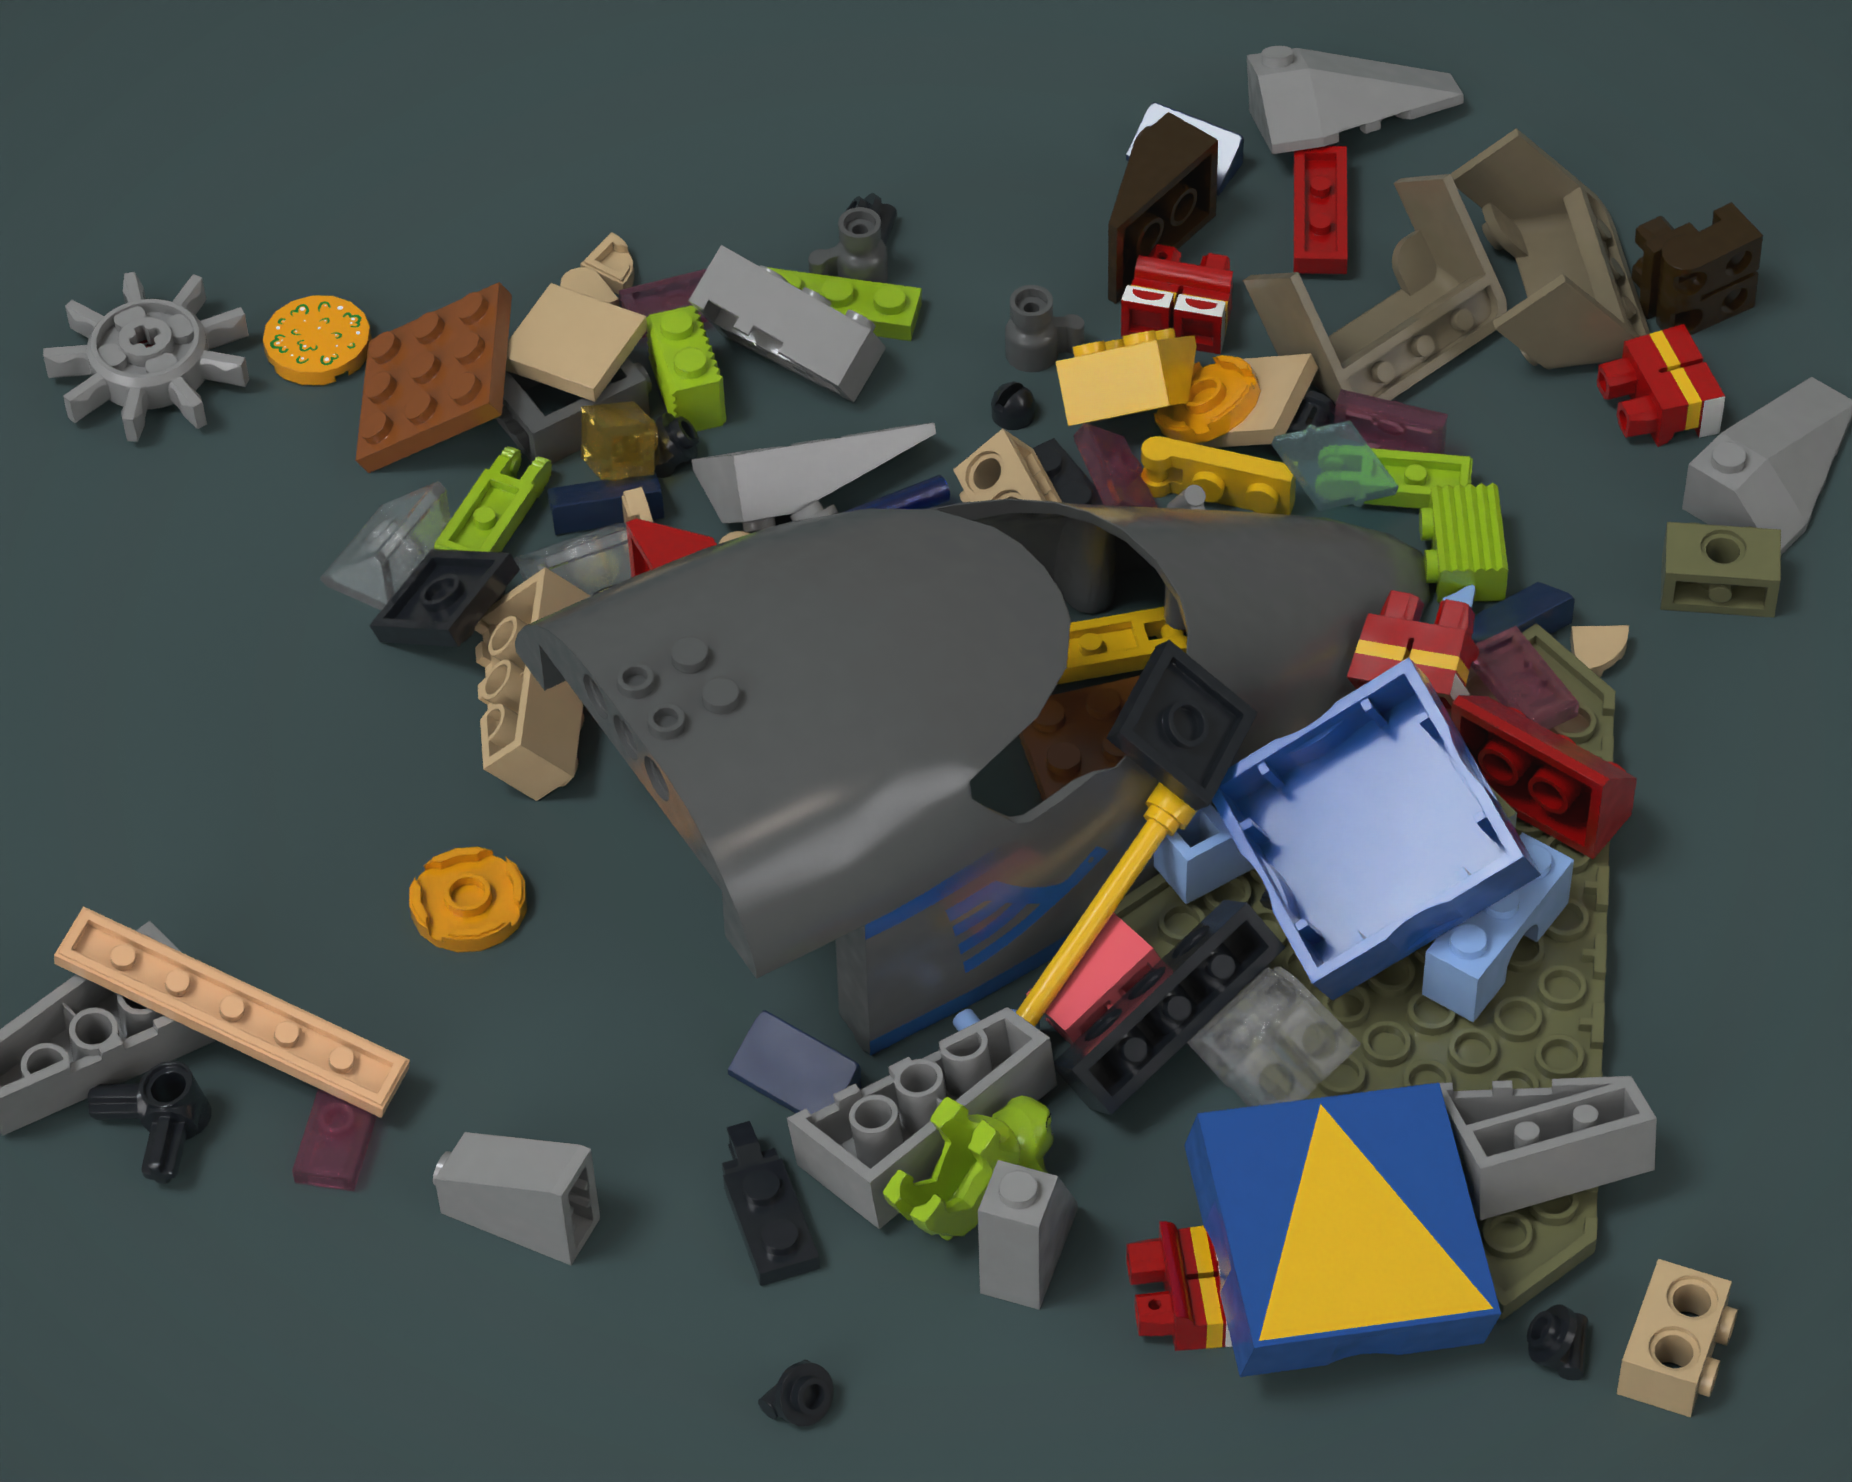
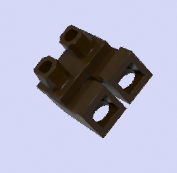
[1631,202,1763,335]

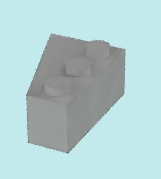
[688,245,886,403]
[1440,1076,1657,1220]

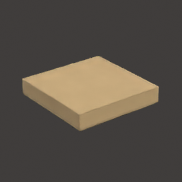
[506,283,647,402]
[1196,353,1319,448]

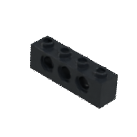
[1054,900,1286,1115]

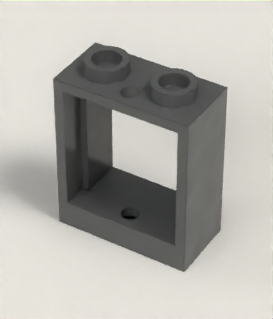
[495,357,652,464]

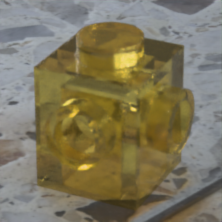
[581,401,658,481]

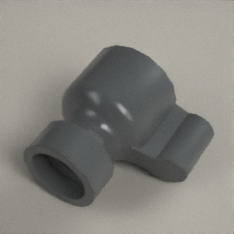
[808,207,888,283]
[1005,285,1084,372]

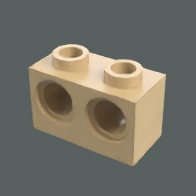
[953,428,1062,503]
[1617,1259,1738,1418]

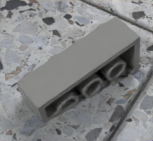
[0,921,217,1136]
[787,1007,1057,1229]

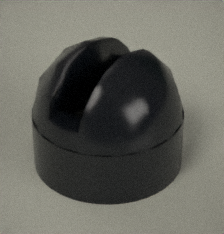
[991,381,1035,430]

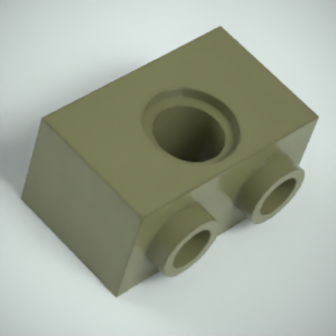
[1660,522,1781,618]

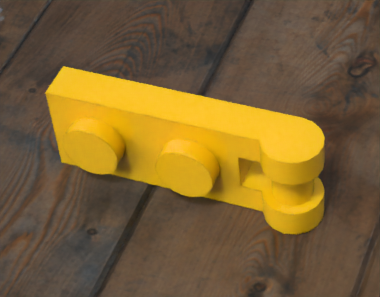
[1141,436,1297,515]
[1057,607,1187,684]

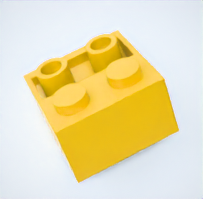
[1055,328,1197,426]

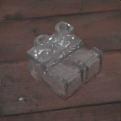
[1187,967,1361,1107]

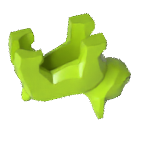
[883,1095,1054,1241]

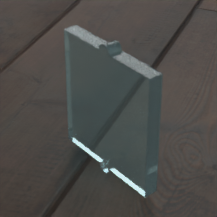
[1271,421,1399,511]

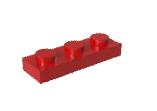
[1293,146,1348,274]

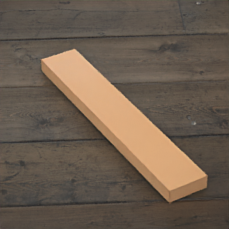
[54,906,410,1118]

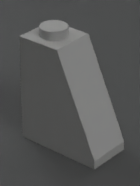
[433,1132,600,1265]
[978,1160,1078,1310]

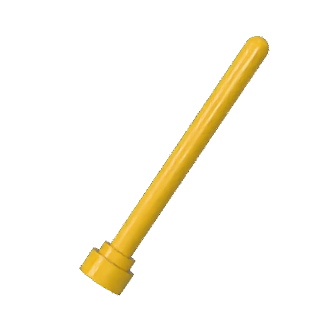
[1015,782,1198,1027]

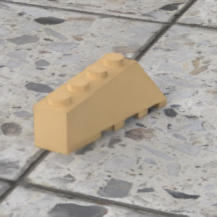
[475,567,590,801]

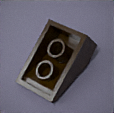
[1108,112,1218,304]

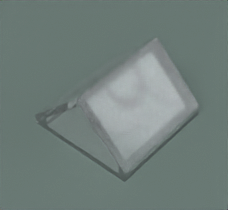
[320,481,451,610]
[514,523,632,596]

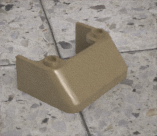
[1451,128,1650,369]
[1243,174,1507,413]

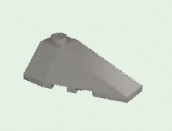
[1247,46,1464,154]
[1682,377,1852,555]
[691,423,936,532]

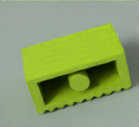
[646,305,726,432]
[1419,483,1508,602]

